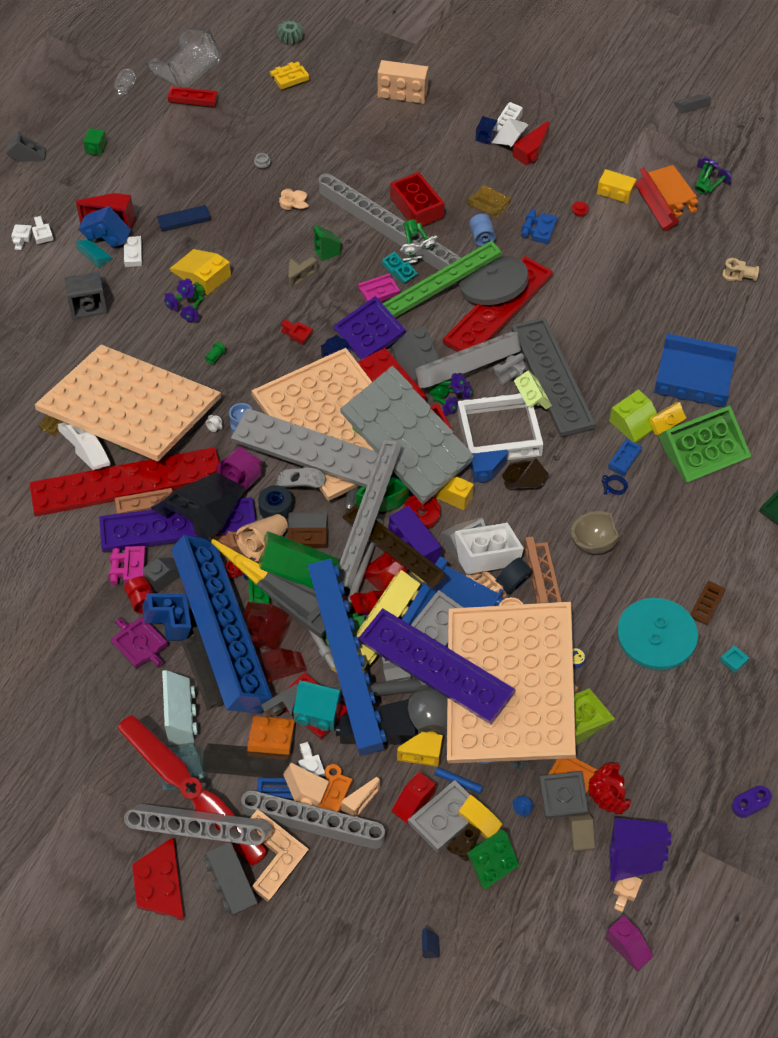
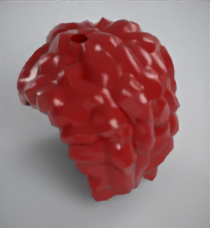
[588,762,631,815]

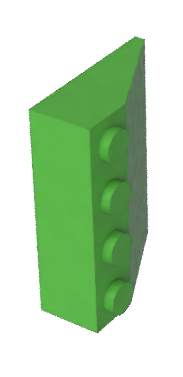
[658,405,752,483]

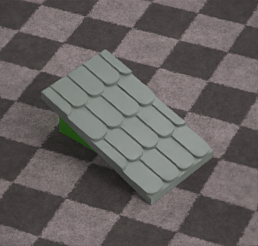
[340,366,474,504]

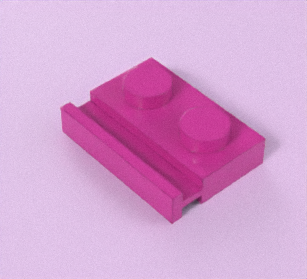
[358,273,400,302]

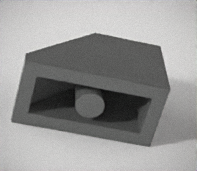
[6,132,45,162]
[142,557,180,593]

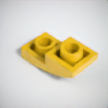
[457,794,502,839]

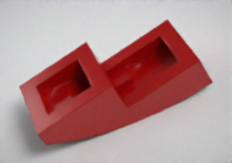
[350,590,384,614]

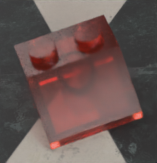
[242,602,289,651]

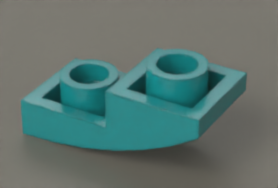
[381,251,418,284]

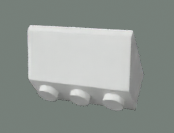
[455,523,524,574]

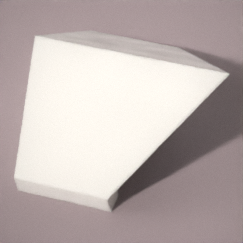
[492,118,528,147]

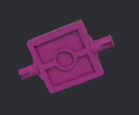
[110,616,168,669]

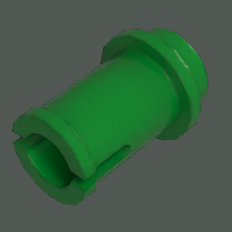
[204,342,226,365]

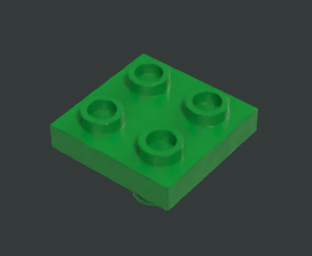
[467,829,519,890]

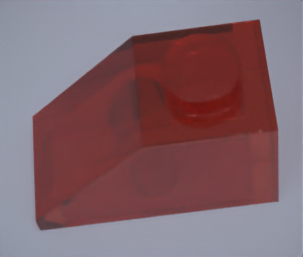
[261,648,307,682]

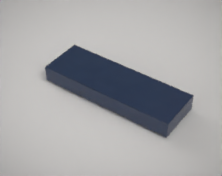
[157,205,211,232]

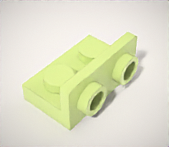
[514,370,552,409]

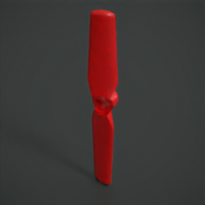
[118,715,266,865]

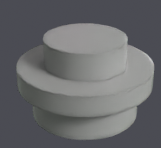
[254,153,271,168]

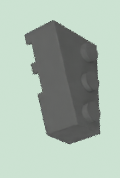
[203,842,257,916]

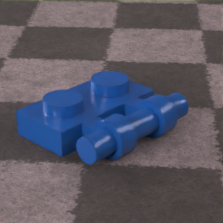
[521,209,558,244]

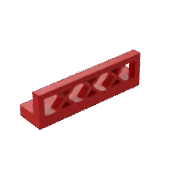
[636,167,679,232]

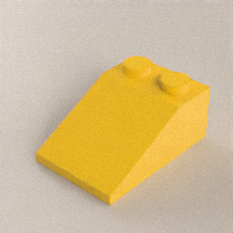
[170,249,231,295]

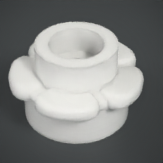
[205,415,223,432]

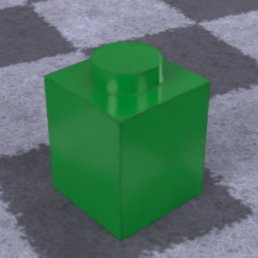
[83,128,107,156]

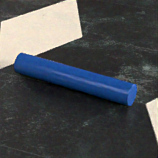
[434,767,483,794]

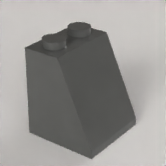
[65,271,107,320]

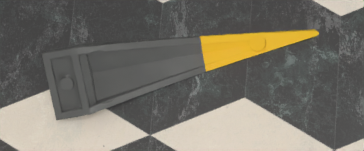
[211,539,326,638]

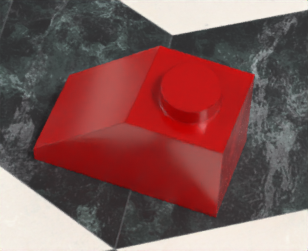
[391,772,435,825]

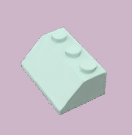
[162,670,197,745]

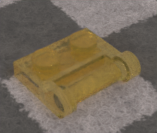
[467,185,511,219]

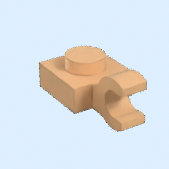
[613,877,642,912]

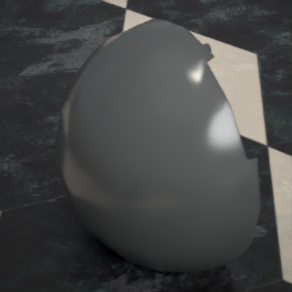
[408,687,448,736]

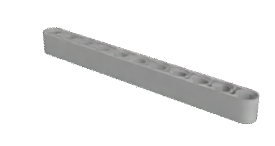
[319,173,461,271]

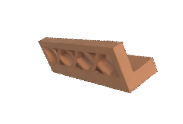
[524,537,562,604]

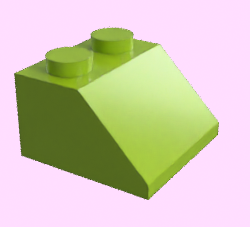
[609,390,657,443]

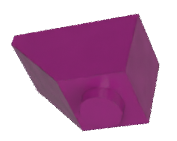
[605,916,653,972]

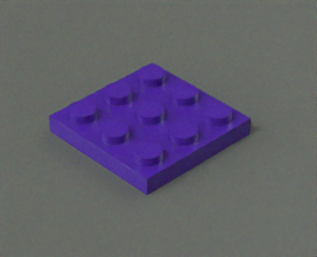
[333,296,406,360]

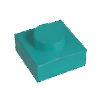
[720,645,750,674]

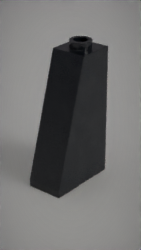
[336,699,415,745]

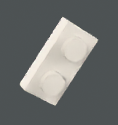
[124,236,142,267]

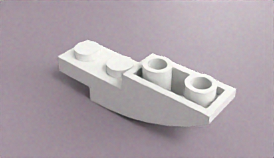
[58,422,110,470]

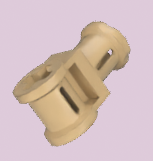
[722,258,759,281]

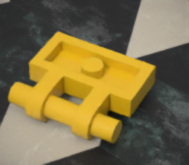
[270,62,309,90]

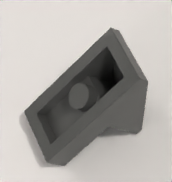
[261,684,298,719]

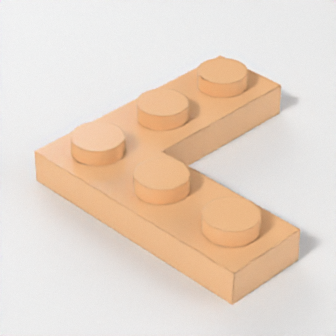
[251,809,309,902]

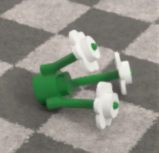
[400,220,438,264]

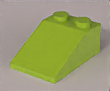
[574,688,615,745]

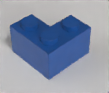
[78,206,131,248]
[142,593,191,641]

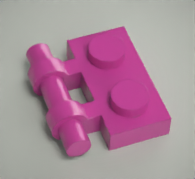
[109,546,146,585]

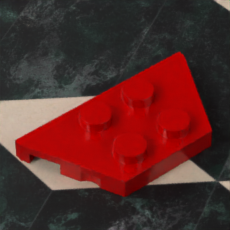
[132,838,184,921]

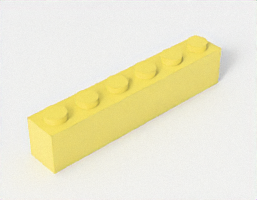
[332,570,420,673]

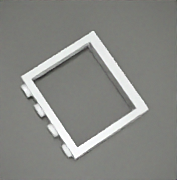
[457,393,543,465]

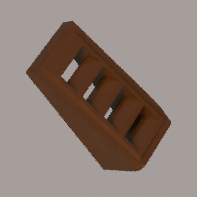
[690,581,726,625]

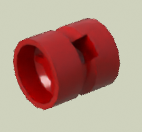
[124,576,154,614]

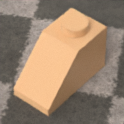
[283,763,329,807]

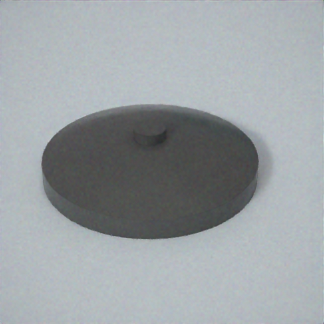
[459,255,529,305]

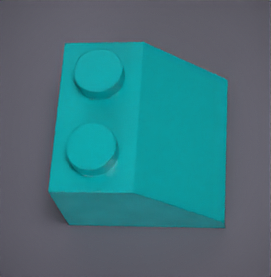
[293,680,341,731]

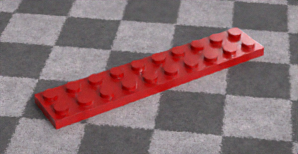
[29,447,219,517]

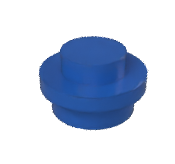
[512,796,533,817]

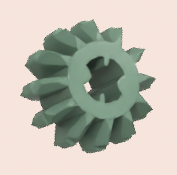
[277,20,303,45]

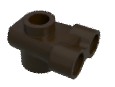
[446,824,481,861]

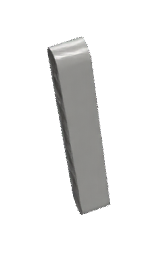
[415,332,521,388]
[241,791,385,849]
[124,804,272,845]

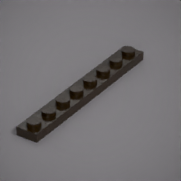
[342,504,446,589]

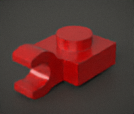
[281,320,313,345]

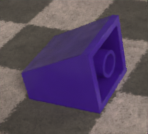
[609,818,671,882]

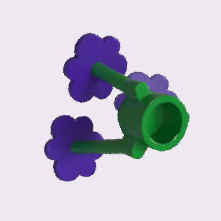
[695,157,732,195]
[164,278,204,322]
[429,373,473,416]

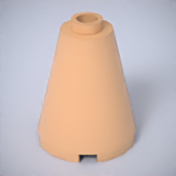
[236,514,288,561]

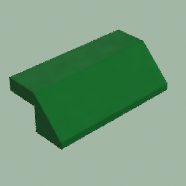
[259,531,340,589]

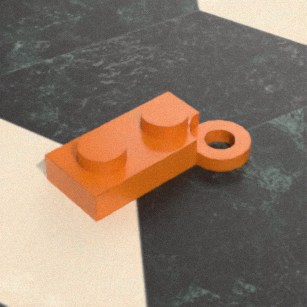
[317,764,353,812]

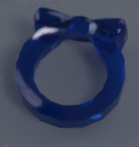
[601,475,628,495]

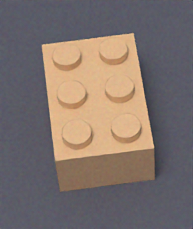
[378,60,428,104]

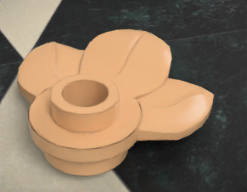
[279,189,309,210]

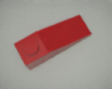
[512,121,550,166]

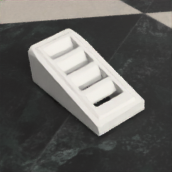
[492,102,523,132]

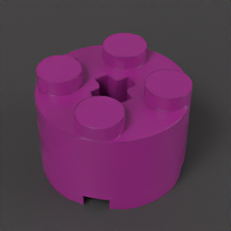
[218,446,261,491]

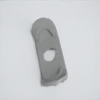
[275,468,325,488]

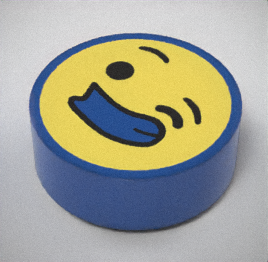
[573,647,586,669]

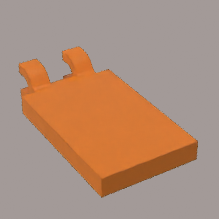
[648,165,699,217]

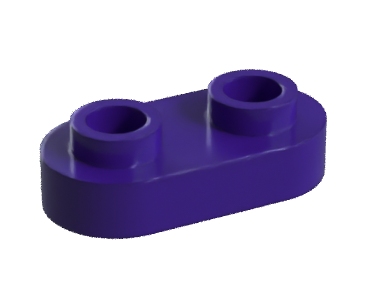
[732,786,772,818]

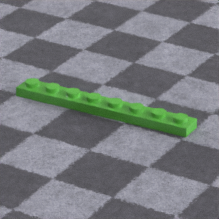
[383,240,502,318]

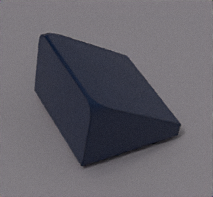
[422,928,440,958]

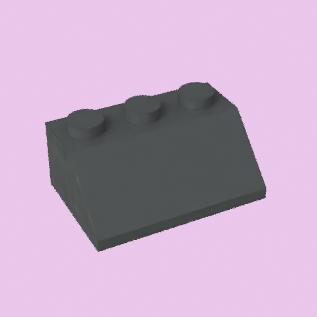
[391,326,440,386]

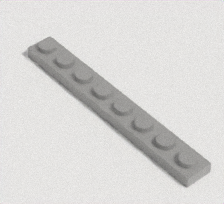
[337,440,402,589]

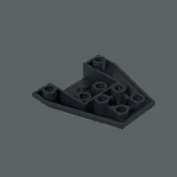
[151,472,245,541]

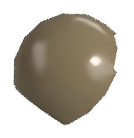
[571,511,619,554]

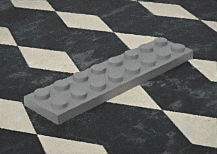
[231,408,378,488]

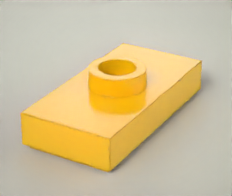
[649,402,687,435]

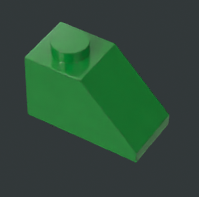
[313,225,342,261]

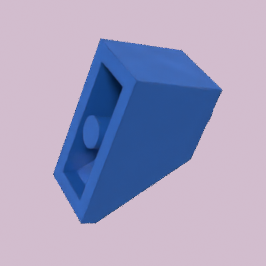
[470,449,508,483]

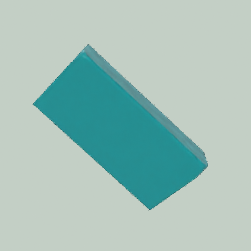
[76,240,112,267]

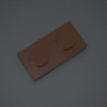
[288,527,327,548]

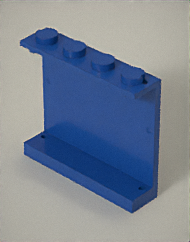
[654,333,738,407]
[402,556,504,648]

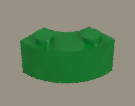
[356,477,409,512]

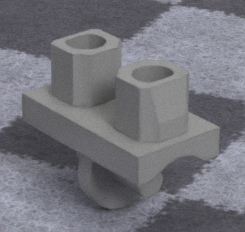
[493,353,527,385]

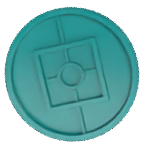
[617,598,698,670]

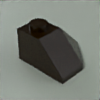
[502,458,549,489]

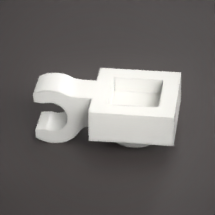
[32,216,53,244]
[11,225,33,250]
[298,742,325,777]

